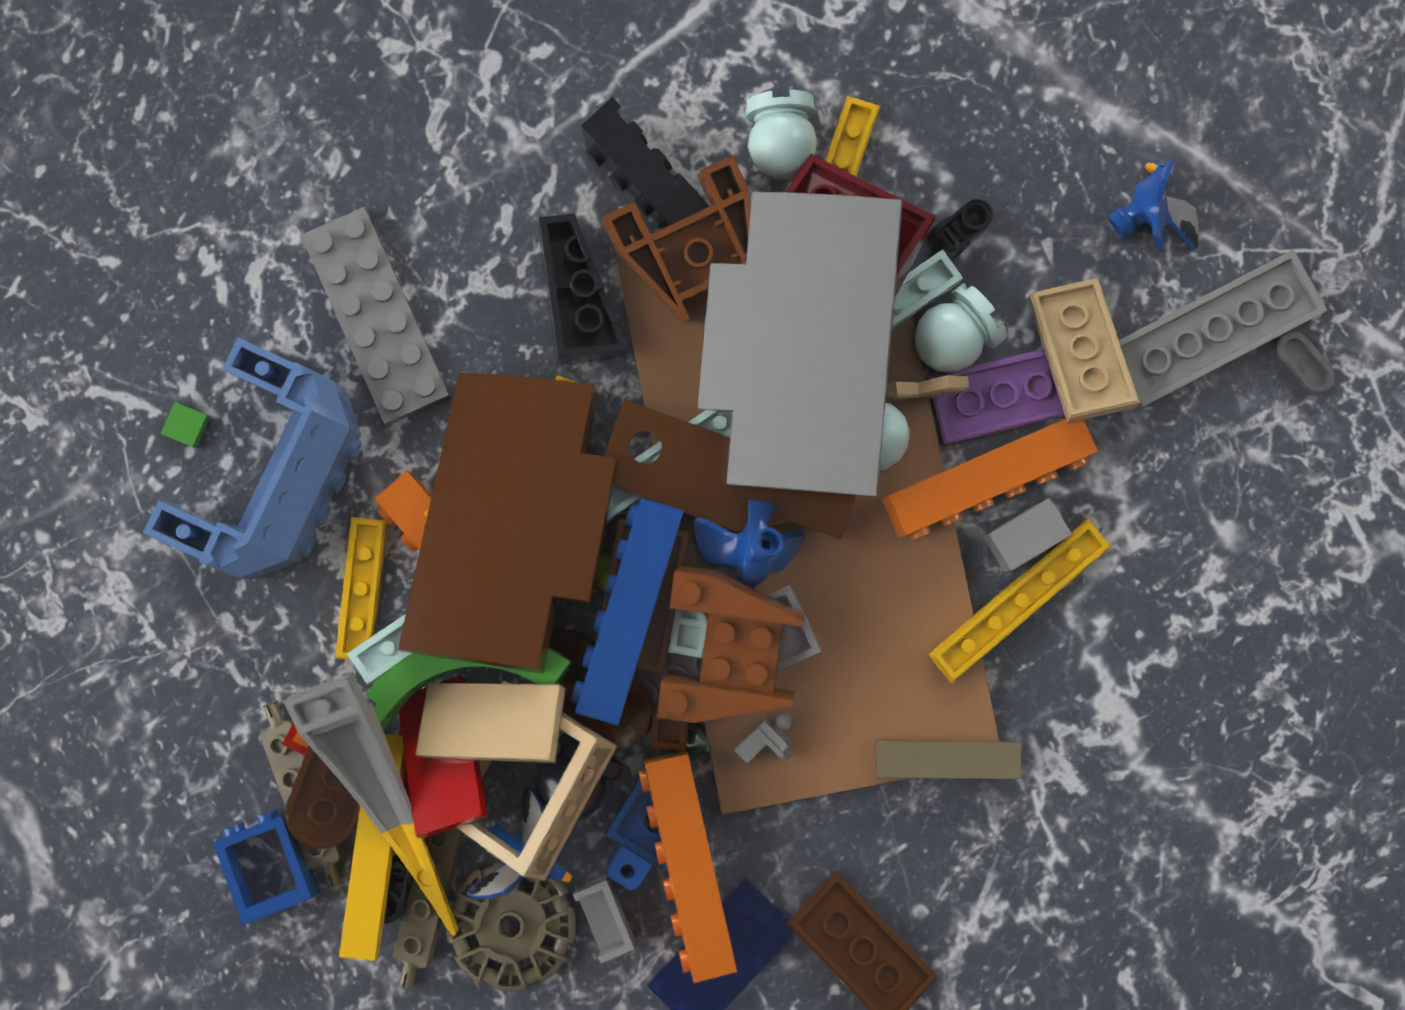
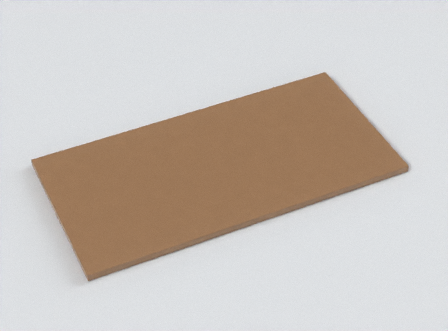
[617,258,999,815]

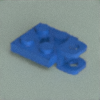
[605,778,705,890]

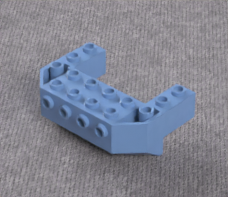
[143,338,361,579]

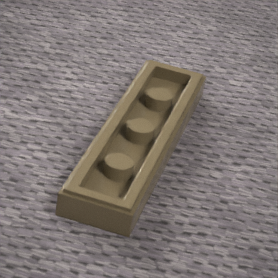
[875,740,1022,779]

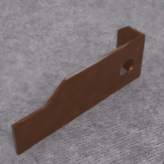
[604,399,856,539]

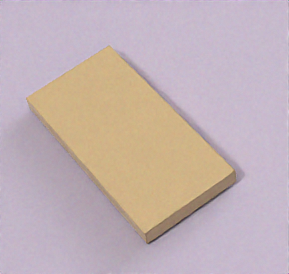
[1028,278,1140,423]
[416,683,565,763]

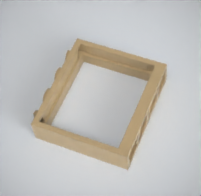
[457,680,617,880]

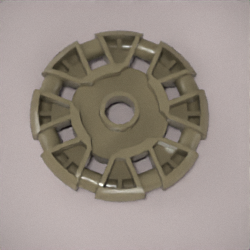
[446,860,576,991]

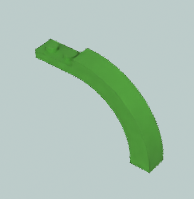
[366,647,576,732]

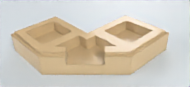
[886,375,970,403]

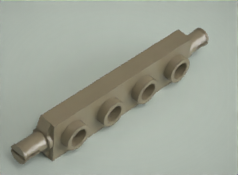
[259,701,345,889]
[392,827,465,989]

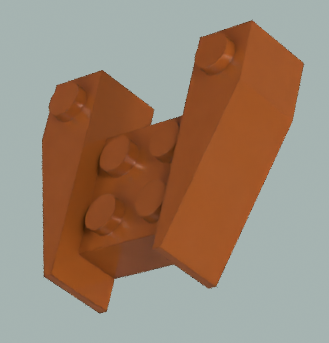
[601,155,751,322]
[657,566,805,723]

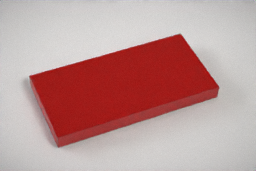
[398,675,488,839]

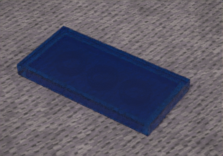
[647,877,794,1010]

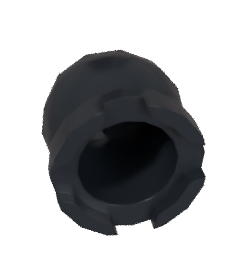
[535,732,625,822]

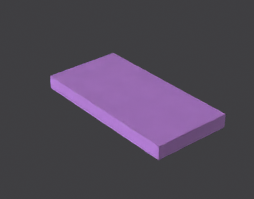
[925,349,1065,446]

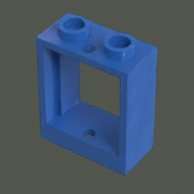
[213,809,320,926]

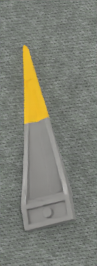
[283,673,458,936]

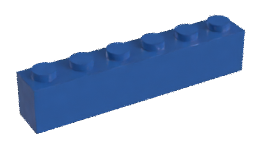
[571,498,683,725]

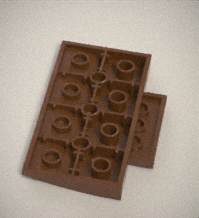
[398,373,618,674]

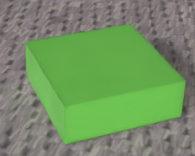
[161,402,211,449]

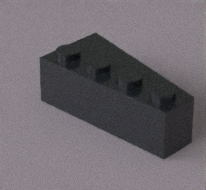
[581,96,710,230]
[538,214,629,365]

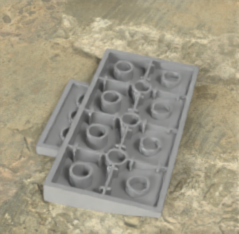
[698,192,903,497]

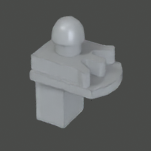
[734,713,792,763]

